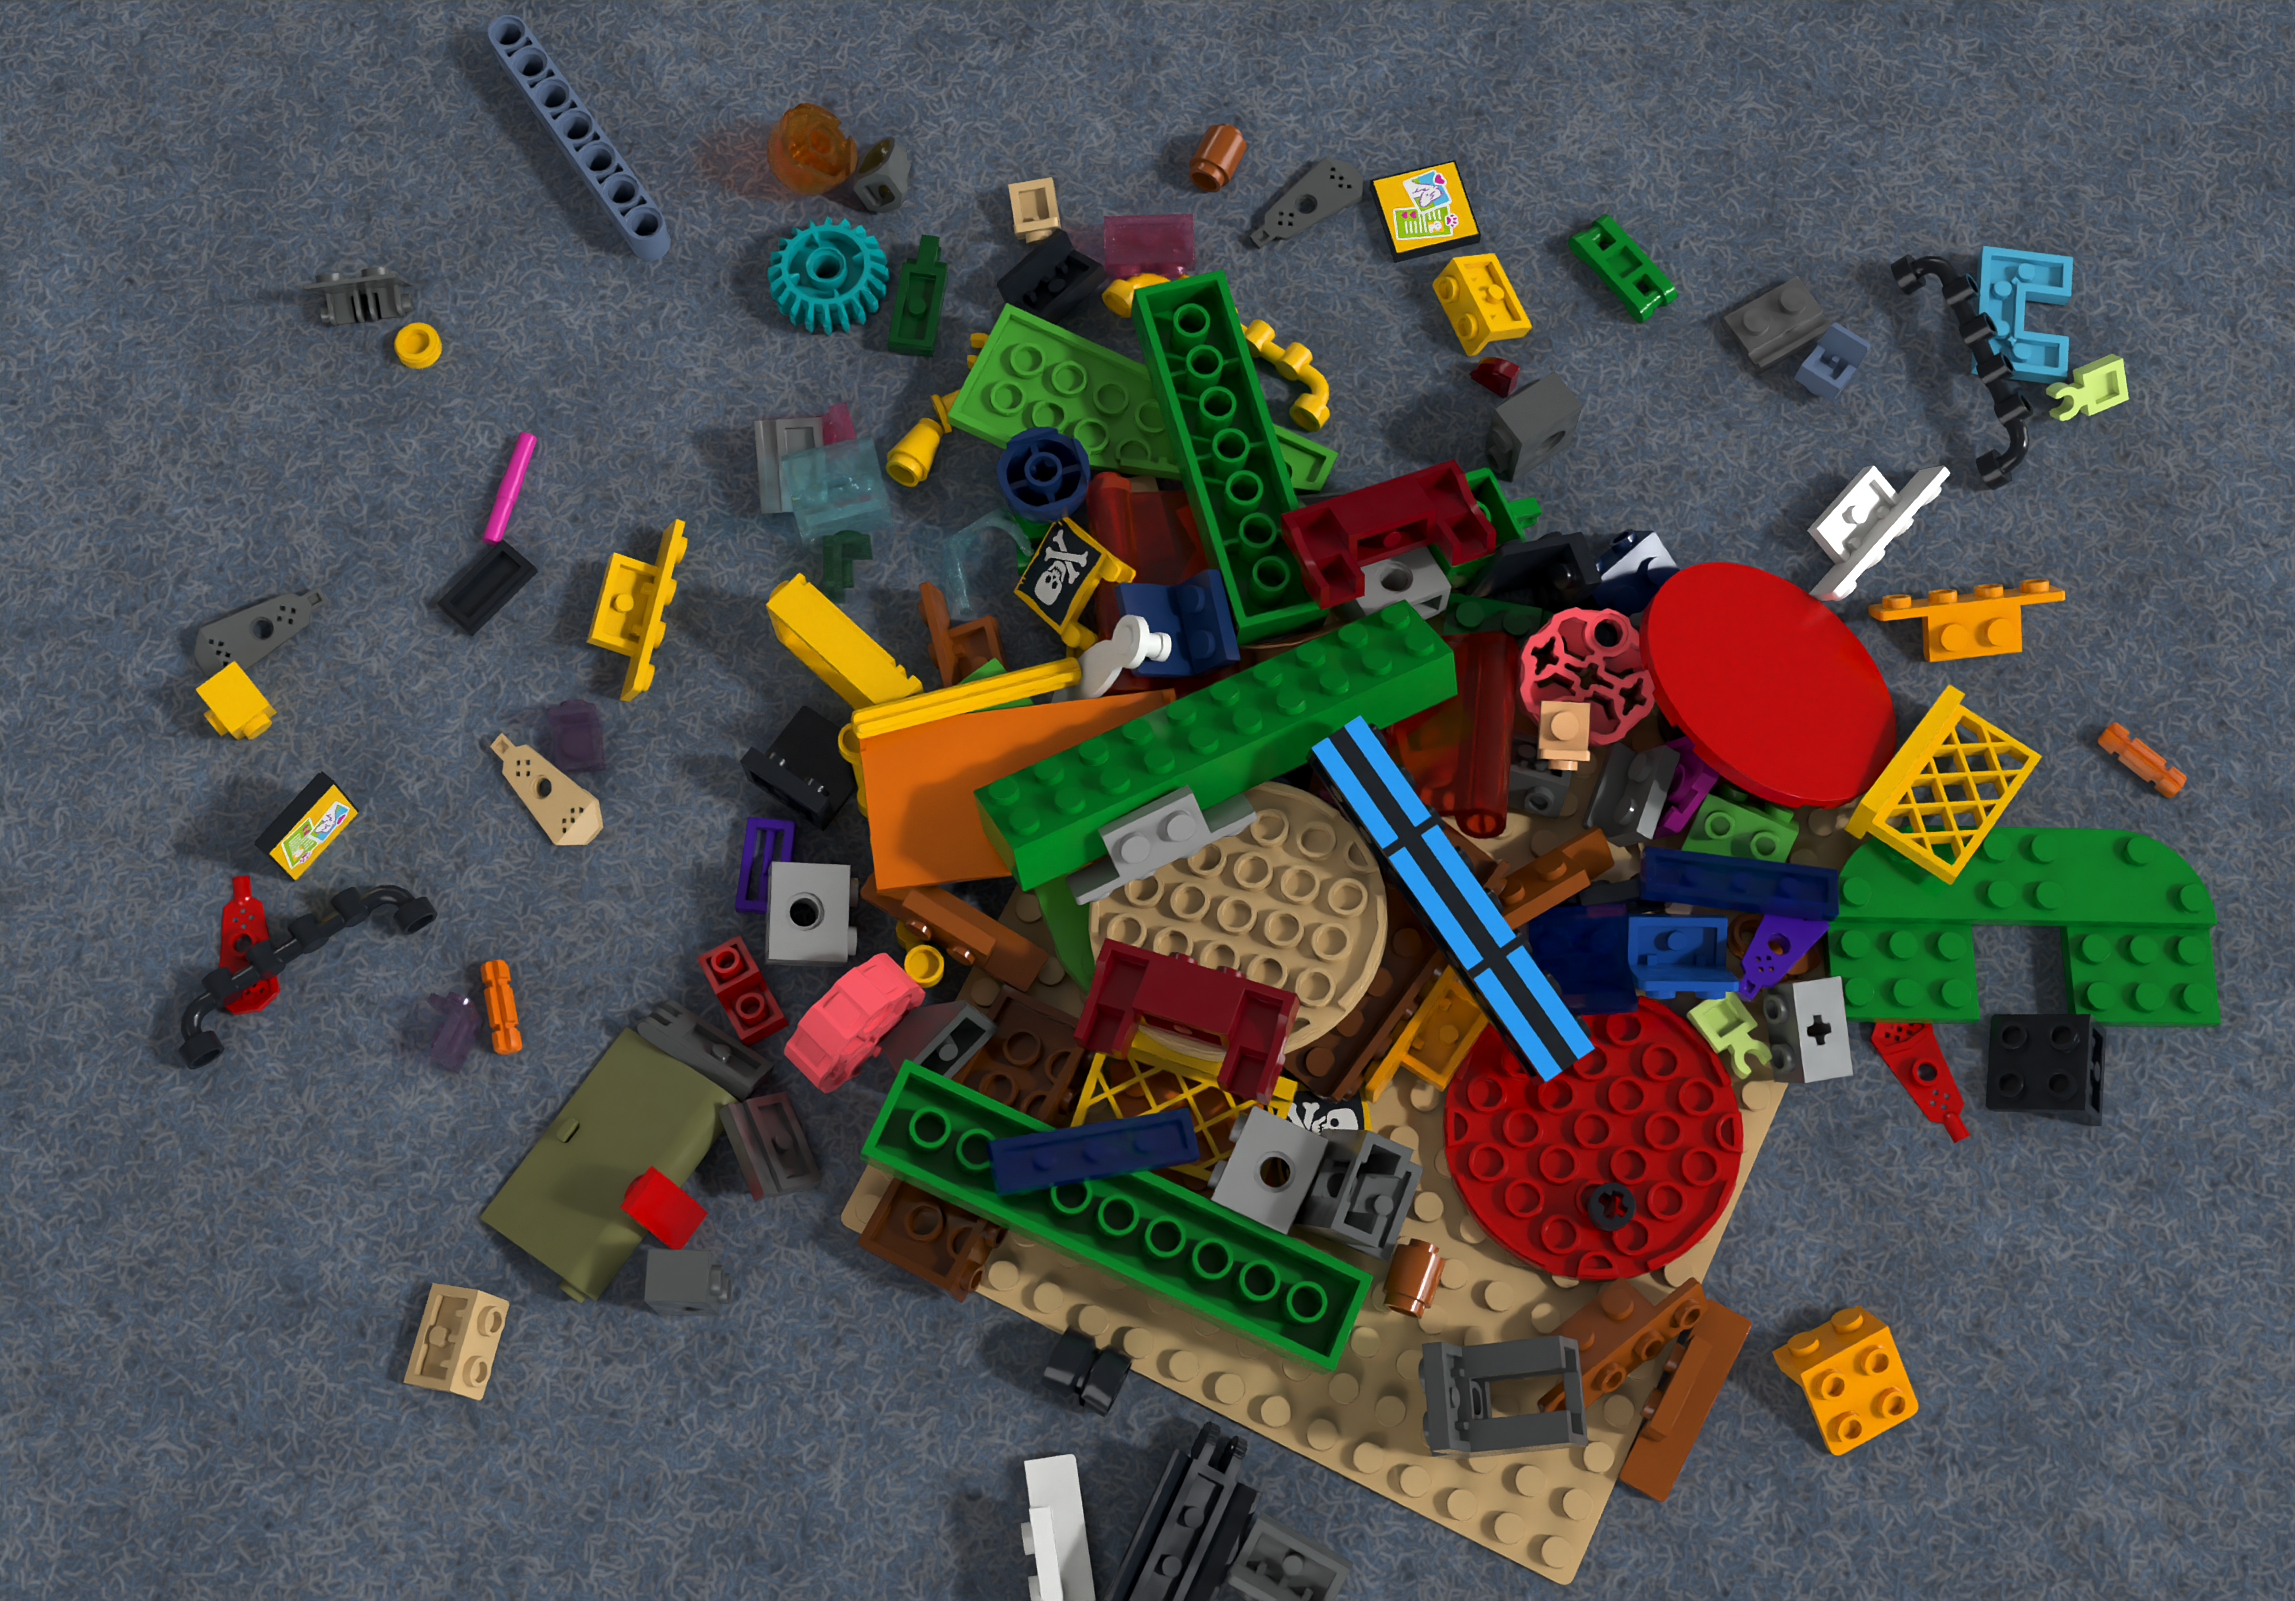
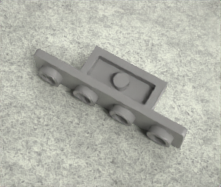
[1065,785,1258,905]

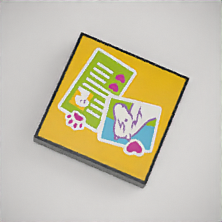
[1369,160,1481,263]
[254,771,359,882]

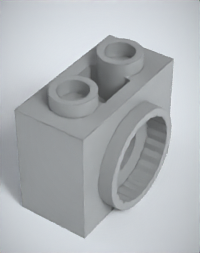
[1338,546,1452,623]
[765,861,859,967]
[1207,1105,1330,1235]

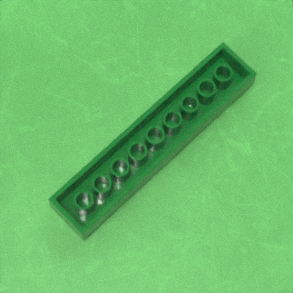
[973,599,1458,892]
[859,1059,1374,1375]

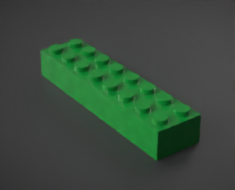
[1131,269,1330,647]

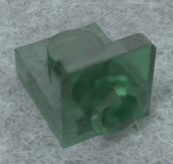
[823,530,873,604]

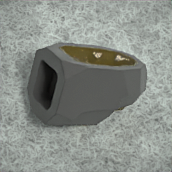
[853,136,911,214]

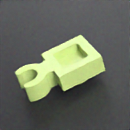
[2046,354,2129,421]
[1686,992,1772,1079]

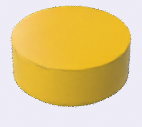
[394,322,442,369]

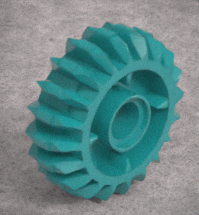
[767,215,889,336]

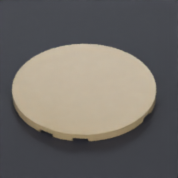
[1088,781,1388,1062]

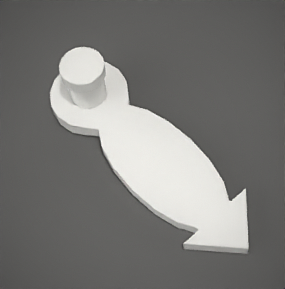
[1051,614,1171,703]

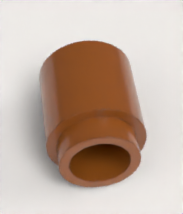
[1188,123,1247,192]
[1382,1238,1446,1319]

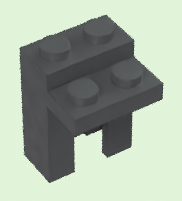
[1292,1129,1424,1262]
[1418,1335,1588,1460]

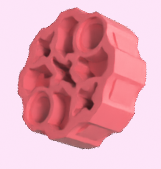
[1514,607,1655,748]
[784,953,925,1093]

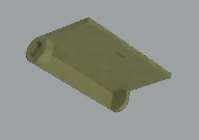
[480,1026,740,1304]

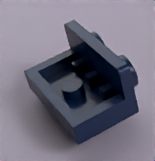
[1586,529,1680,632]

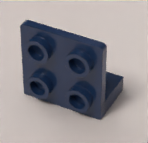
[1114,569,1241,679]

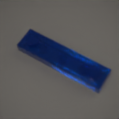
[1640,846,1839,922]
[986,1107,1200,1197]

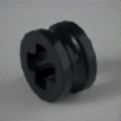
[1587,1182,1636,1232]

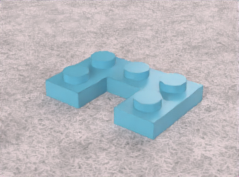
[1971,246,2073,384]

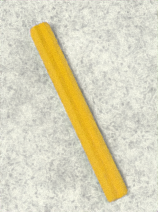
[851,657,1082,739]

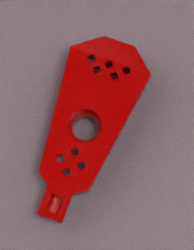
[219,876,280,1015]
[1869,1023,1970,1143]

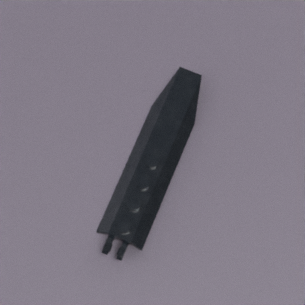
[1103,1421,1263,1601]

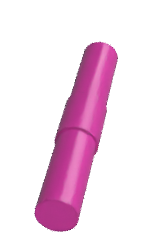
[481,432,537,546]

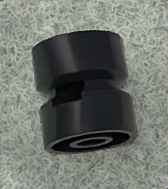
[1040,1325,1134,1418]

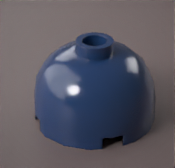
[996,426,1091,524]

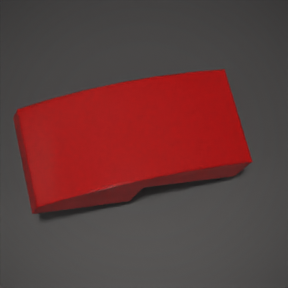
[697,935,789,1047]
[620,1166,708,1249]

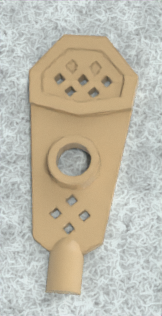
[490,733,604,846]

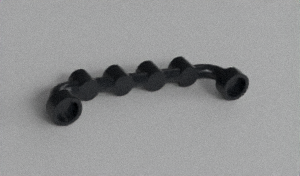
[1891,254,2033,490]
[178,885,438,1070]

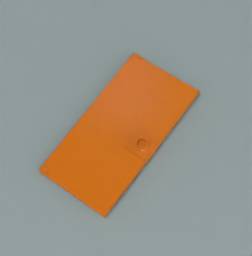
[858,688,1177,892]

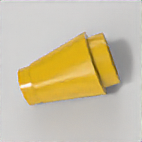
[886,418,944,487]

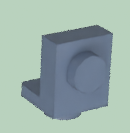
[1793,322,1871,402]

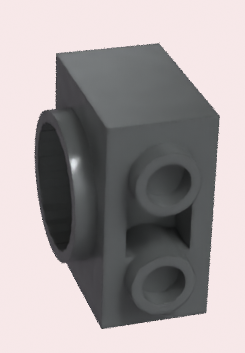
[1485,371,1583,482]

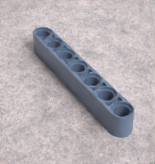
[488,15,671,261]

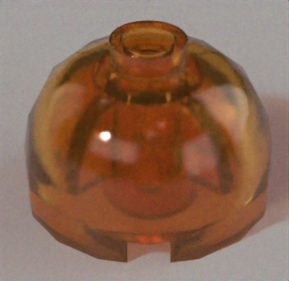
[766,103,858,196]

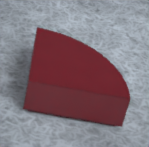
[1469,357,1520,399]

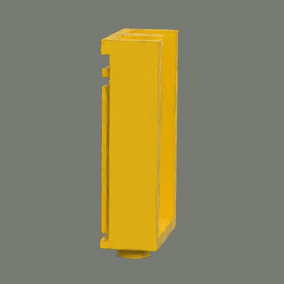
[766,573,924,710]

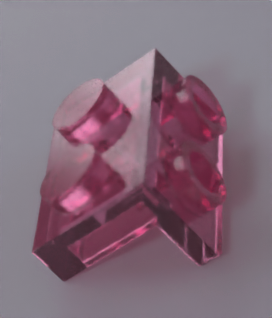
[1104,214,1195,280]

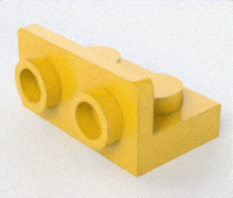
[1432,253,1532,356]

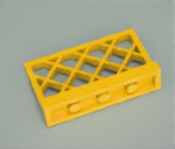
[1844,684,2042,885]
[1068,1029,1298,1183]

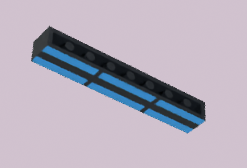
[1305,715,1594,1087]

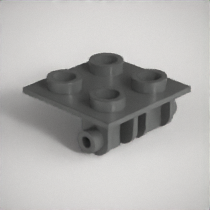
[303,267,414,326]

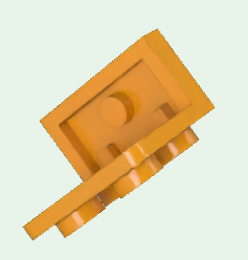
[1772,1305,1918,1456]

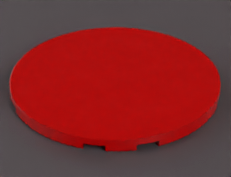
[1639,562,1897,810]
[1442,985,1744,1282]

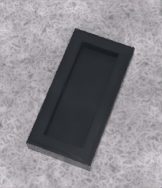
[437,539,538,636]

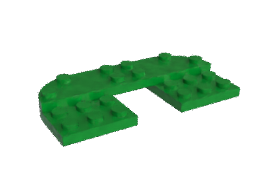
[1822,825,2221,1028]

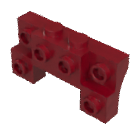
[1281,459,1496,610]
[1073,938,1300,1105]

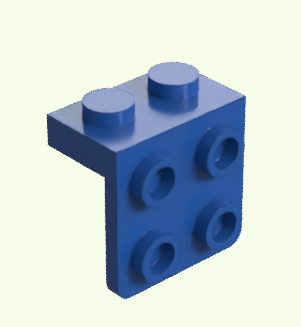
[1624,913,1739,1000]

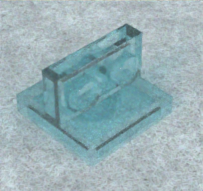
[781,435,894,548]

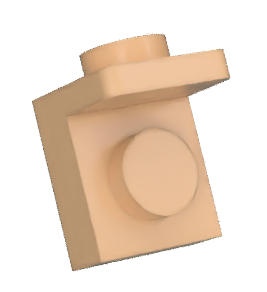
[1537,701,1591,771]

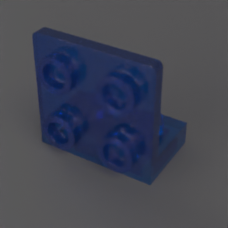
[1526,903,1638,1015]

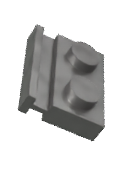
[1721,276,1833,374]
[754,417,828,514]
[718,1091,822,1202]

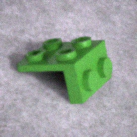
[1671,781,1799,914]

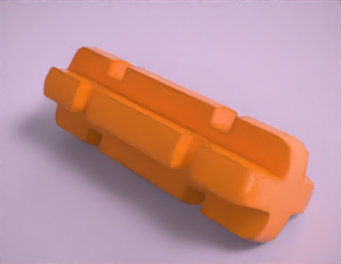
[2097,722,2187,798]
[480,960,522,1055]

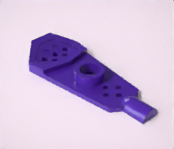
[1735,888,1830,1002]

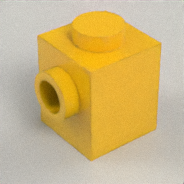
[195,661,277,741]

